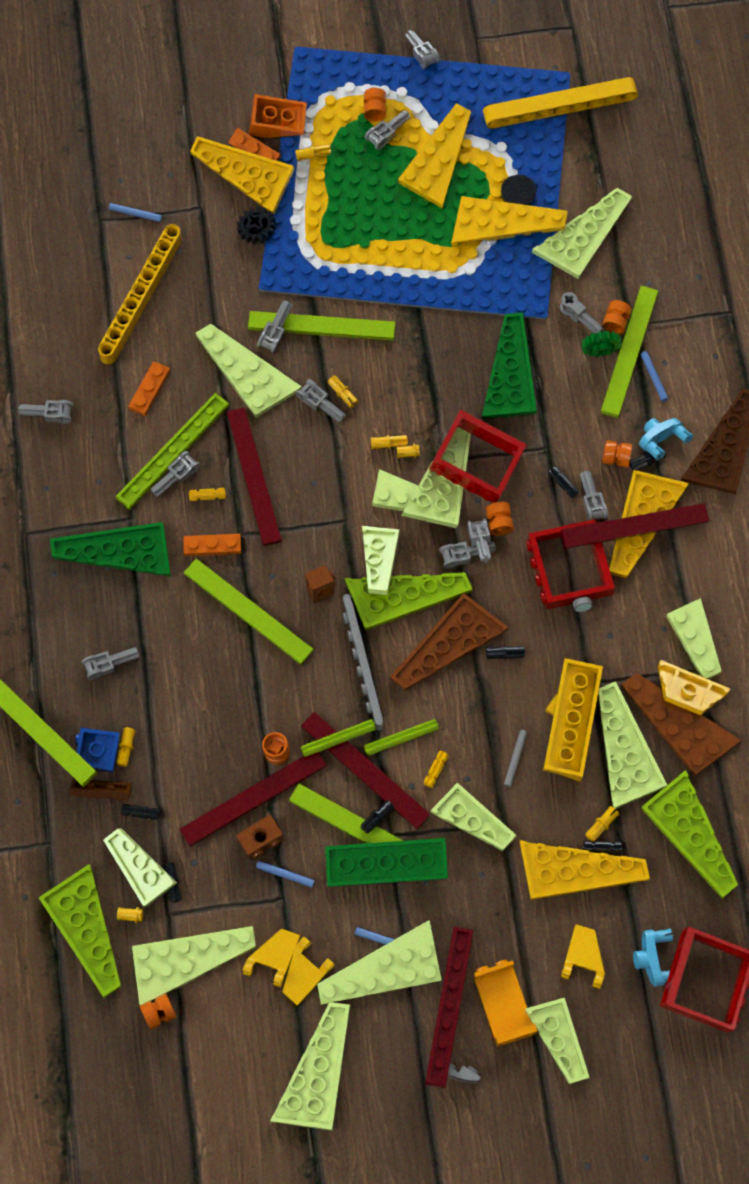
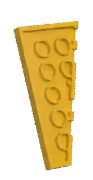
[398,103,471,209]
[190,136,294,215]
[451,196,568,246]
[609,470,689,579]
[519,840,650,900]

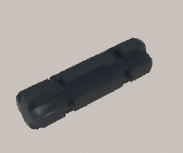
[548,467,579,498]
[121,804,160,820]
[583,840,622,852]

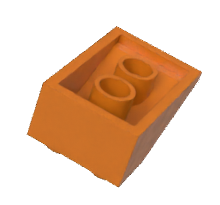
[249,94,307,138]

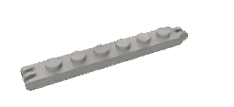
[343,594,383,731]

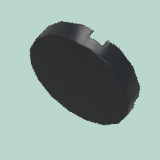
[501,174,536,205]

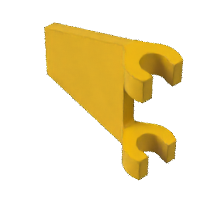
[561,924,605,989]
[243,929,300,988]
[282,937,335,1006]

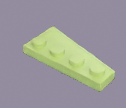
[372,469,418,511]
[362,526,400,595]
[666,598,722,680]
[430,783,517,851]
[103,828,177,906]
[525,998,590,1085]

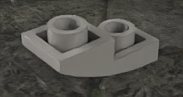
[448,1063,481,1084]

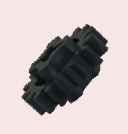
[237,206,276,245]

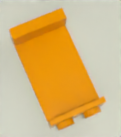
[473,959,537,1047]

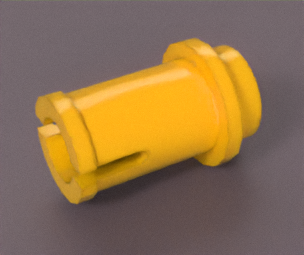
[397,443,420,458]
[117,907,143,923]

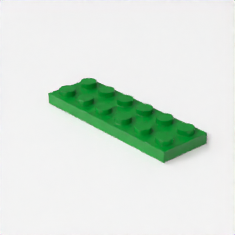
[325,838,448,887]

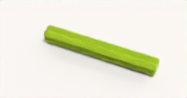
[301,719,376,757]
[364,719,439,755]

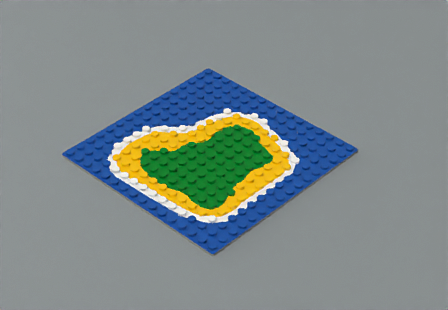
[259,47,570,320]

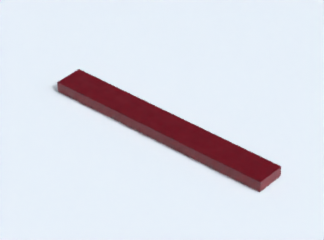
[227,407,282,547]
[560,503,710,549]
[301,712,430,830]
[180,752,326,847]
[425,926,474,1089]

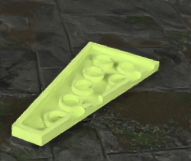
[532,188,632,279]
[196,324,302,418]
[401,427,471,528]
[598,681,667,809]
[317,920,442,1005]
[132,926,256,1005]
[270,1002,350,1131]

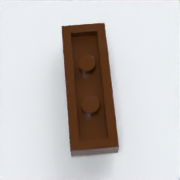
[69,779,132,801]

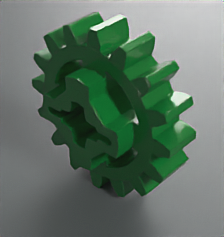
[581,331,622,357]

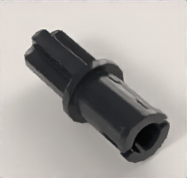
[629,447,666,470]
[486,645,525,660]
[360,801,394,833]
[163,862,181,903]

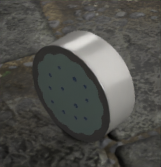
[573,597,593,612]

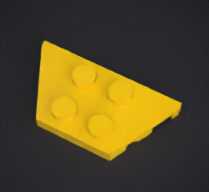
[658,660,730,715]

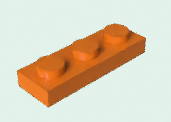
[228,128,282,161]
[128,361,170,416]
[184,534,241,556]

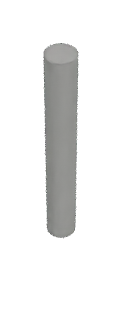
[504,730,528,787]

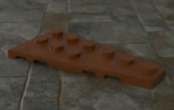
[680,389,749,494]

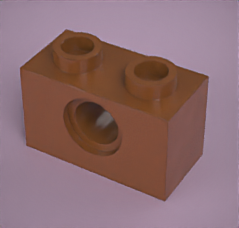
[305,565,336,604]
[236,815,283,860]

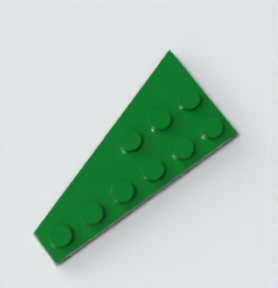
[481,312,537,419]
[50,522,171,577]

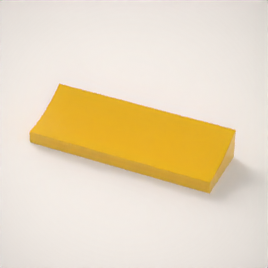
[543,658,603,782]

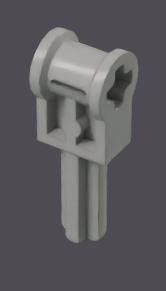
[405,30,440,69]
[364,111,410,150]
[560,292,604,333]
[257,301,292,354]
[296,379,346,422]
[18,400,74,424]
[151,451,201,497]
[580,471,608,520]
[467,518,491,563]
[439,541,496,569]
[81,647,139,680]

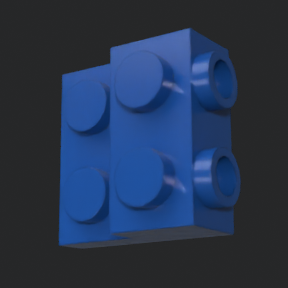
[75,728,120,773]

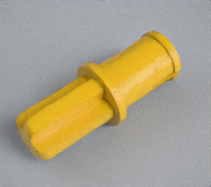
[295,145,331,161]
[328,375,359,409]
[371,435,408,449]
[116,727,136,767]
[585,806,619,842]

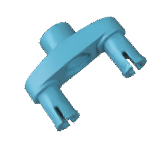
[639,418,693,460]
[633,929,673,987]

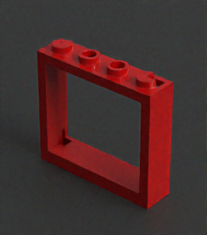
[429,410,527,503]
[525,519,615,610]
[659,926,749,1033]

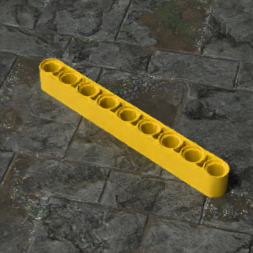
[483,77,638,129]
[98,224,182,364]

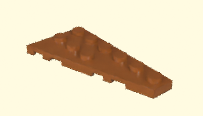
[390,593,509,691]
[621,673,742,776]

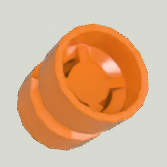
[364,88,386,122]
[602,300,632,335]
[602,440,632,468]
[486,502,514,536]
[262,732,290,765]
[140,993,177,1030]

